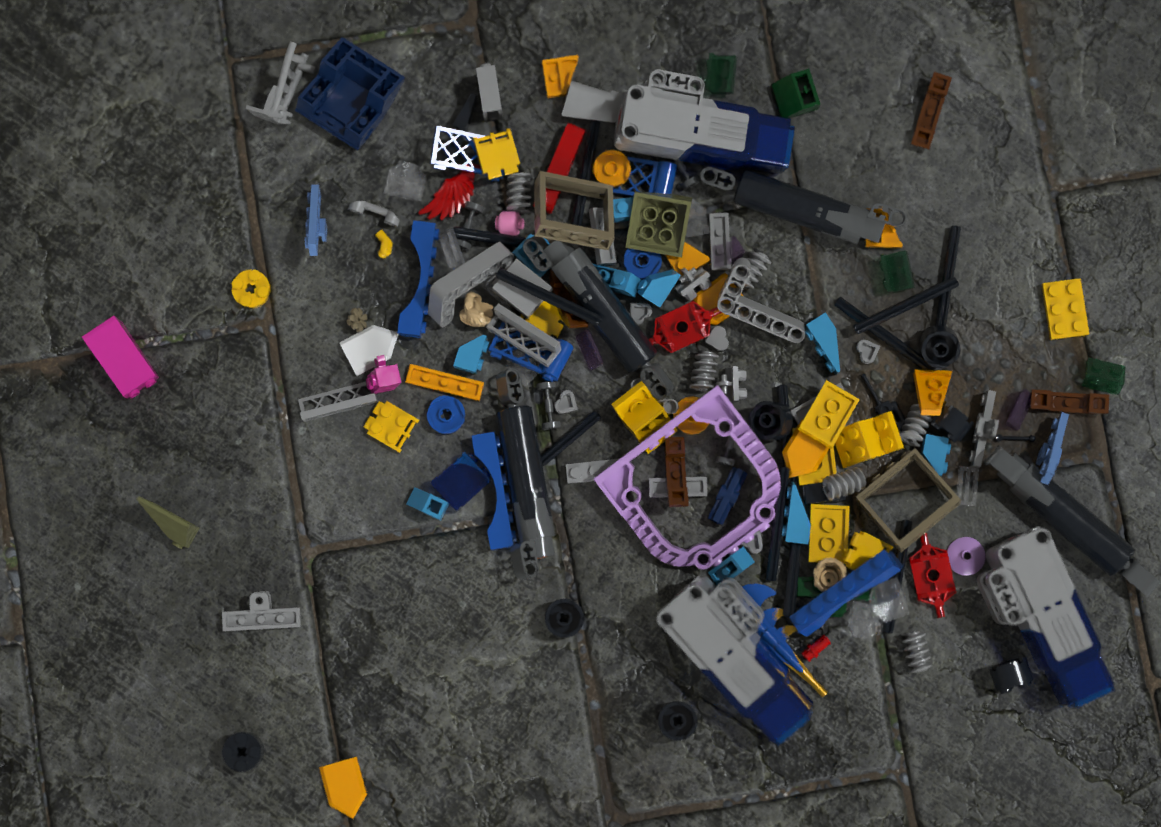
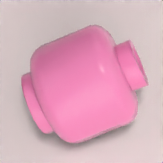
[495,211,524,236]

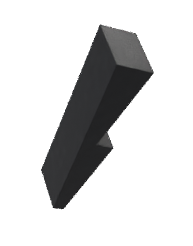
[441,93,477,172]

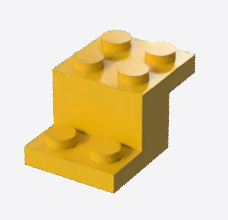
[611,381,678,454]
[835,411,904,469]

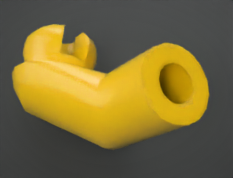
[375,230,393,259]

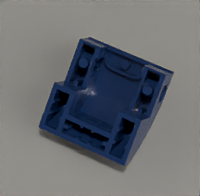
[295,37,405,151]

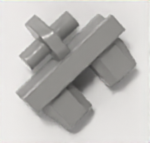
[675,267,711,301]
[716,366,747,403]

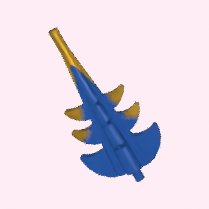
[742,583,828,697]

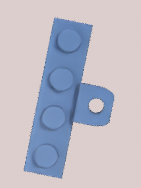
[305,184,327,256]
[1036,412,1069,485]

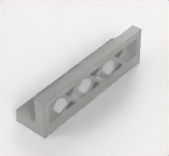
[486,303,561,367]
[298,382,378,422]

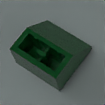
[771,69,821,120]

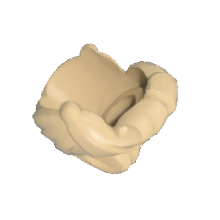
[459,291,494,327]
[813,557,846,592]

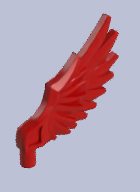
[418,163,481,221]

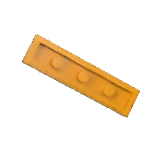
[405,364,484,401]

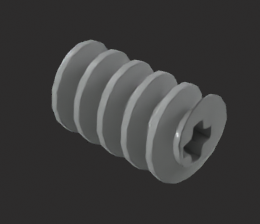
[506,172,531,214]
[739,247,772,290]
[689,350,719,392]
[899,404,932,447]
[822,467,866,501]
[901,631,932,673]

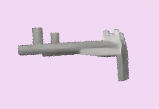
[246,41,316,125]

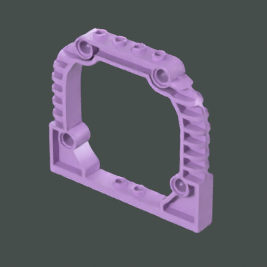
[594,385,781,569]

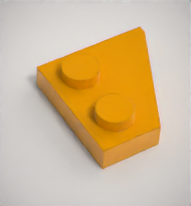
[865,208,903,249]

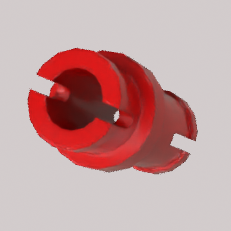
[801,634,831,662]

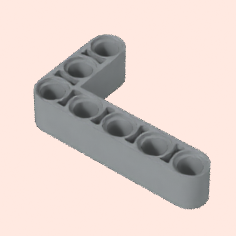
[428,242,514,327]
[717,258,805,343]

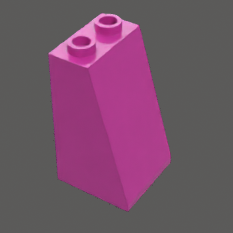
[82,316,159,399]

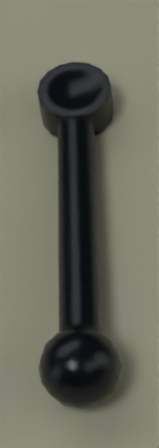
[995,434,1036,442]

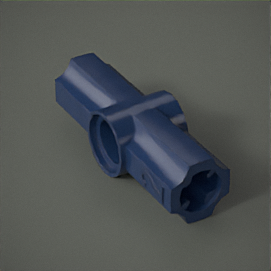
[707,467,748,525]

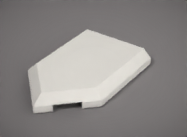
[339,325,398,376]

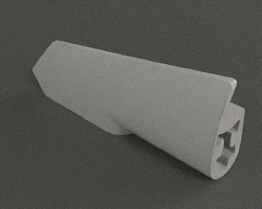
[561,81,623,123]

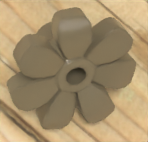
[347,308,368,332]

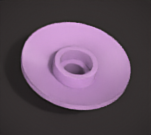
[947,537,985,576]

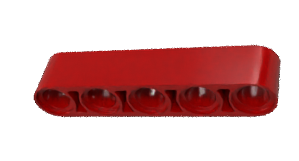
[533,123,586,214]

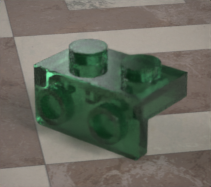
[704,53,737,94]
[879,250,915,293]
[1082,357,1126,395]

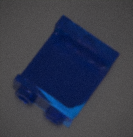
[430,452,491,512]

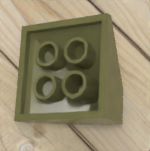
[625,191,692,257]
[137,496,200,549]

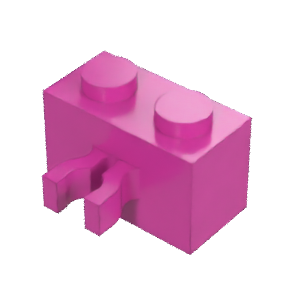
[366,355,402,394]

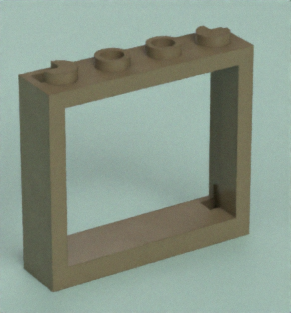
[534,171,614,250]
[856,448,961,553]

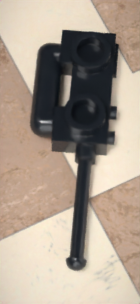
[861,374,906,433]

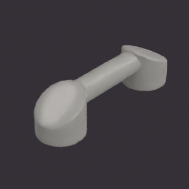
[348,201,400,227]
[631,378,679,414]

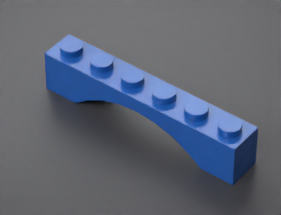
[397,220,440,338]
[471,432,517,551]
[789,550,901,637]

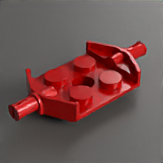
[649,301,722,353]
[908,533,956,618]

